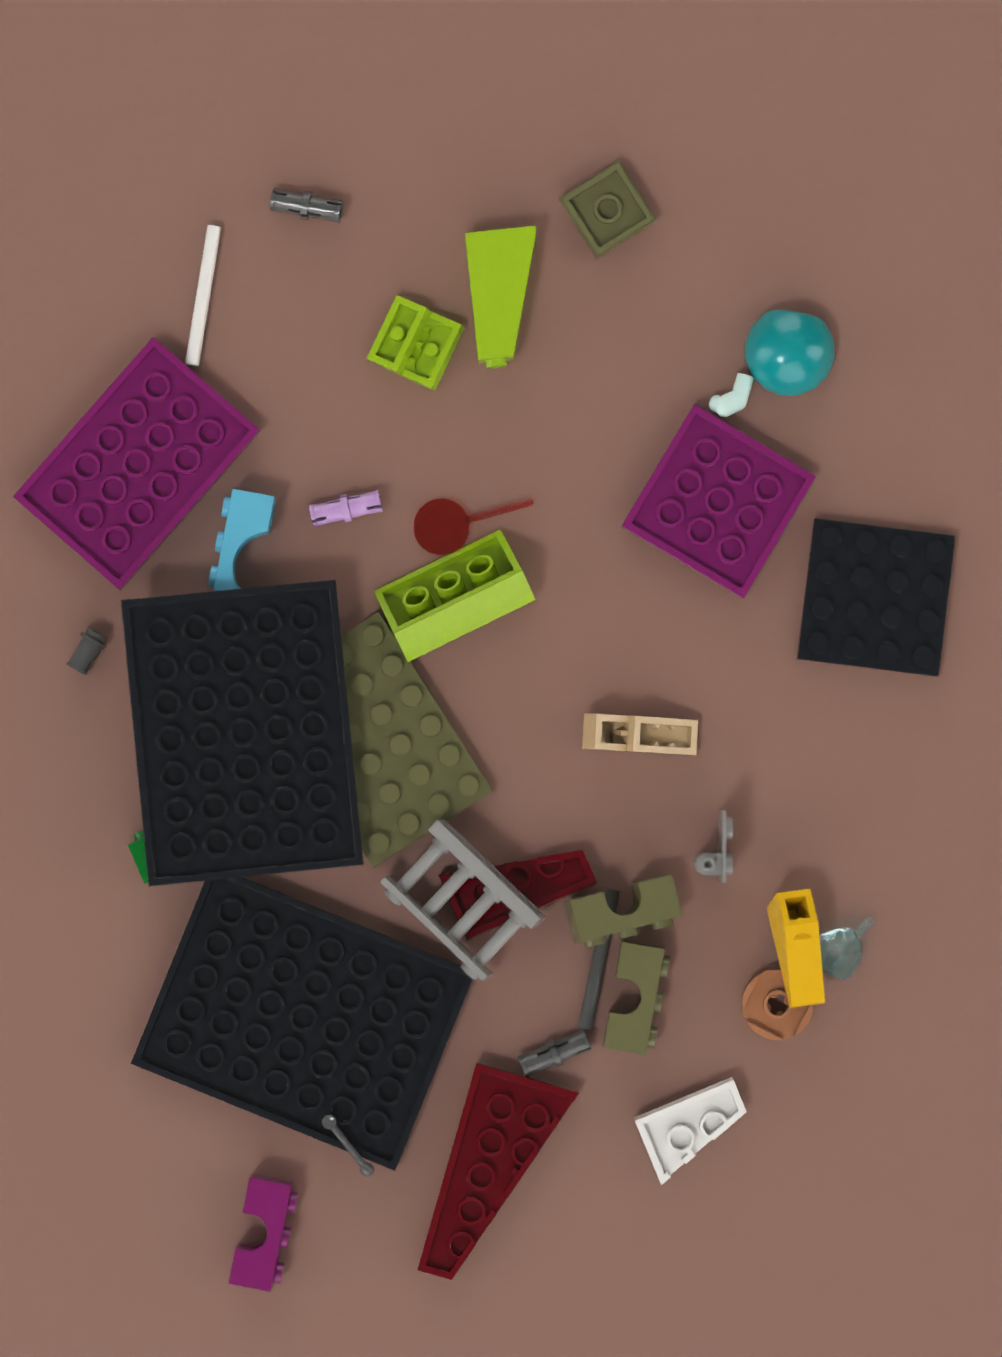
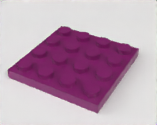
[621,404,816,599]

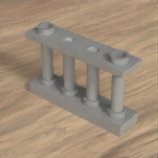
[380,819,546,981]

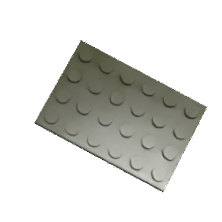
[341,612,493,868]

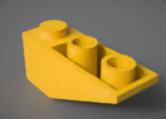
[766,889,825,1008]

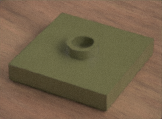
[559,161,657,259]

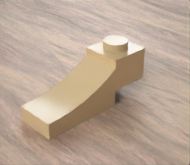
[582,713,698,755]

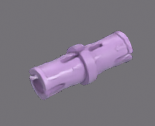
[309,490,383,527]

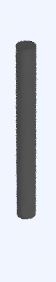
[578,888,620,1030]

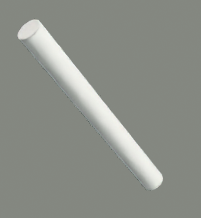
[185,225,221,367]

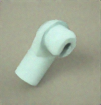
[709,373,754,417]

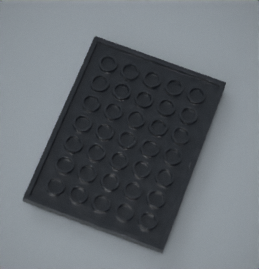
[121,580,363,886]
[131,877,472,1171]

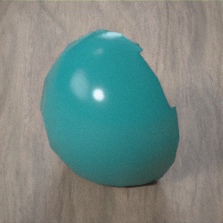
[744,310,835,396]

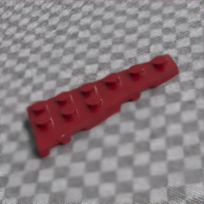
[417,1063,579,1280]

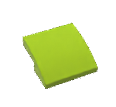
[366,295,465,391]

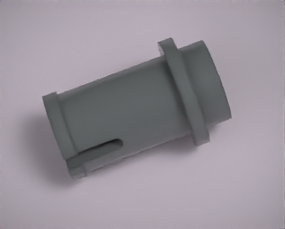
[67,627,107,675]

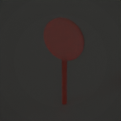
[413,499,534,555]

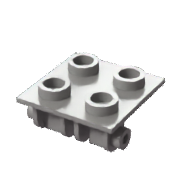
[694,810,733,883]

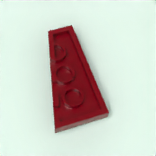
[438,850,597,941]

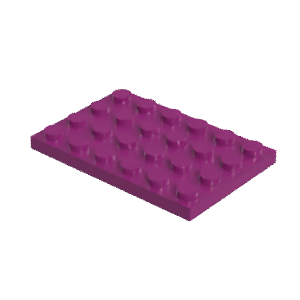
[13,337,260,590]

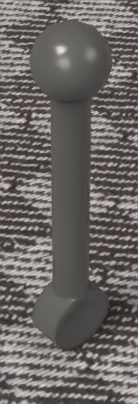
[322,1114,374,1177]

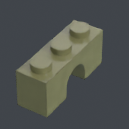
[563,874,683,948]
[603,940,670,1055]

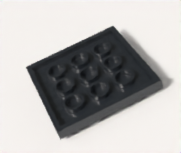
[797,518,955,677]

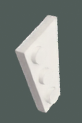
[634,1077,747,1185]

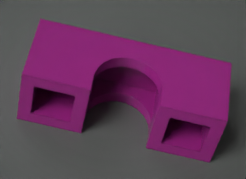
[228,1174,298,1292]

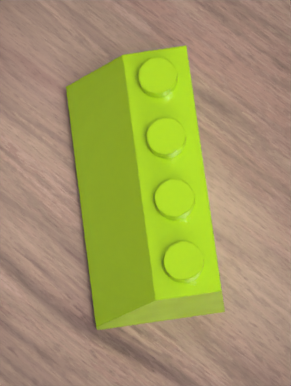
[374,529,536,662]

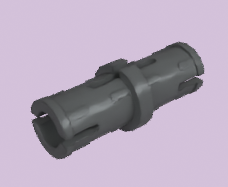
[270,188,344,223]
[518,1029,592,1077]

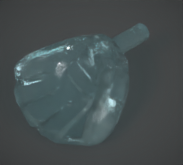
[820,917,874,980]

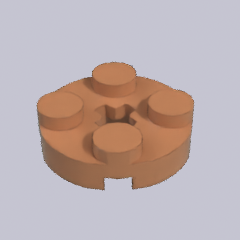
[741,969,813,1040]

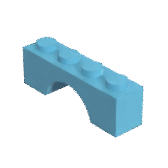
[208,489,277,591]

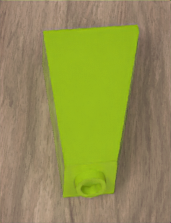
[465,226,536,369]

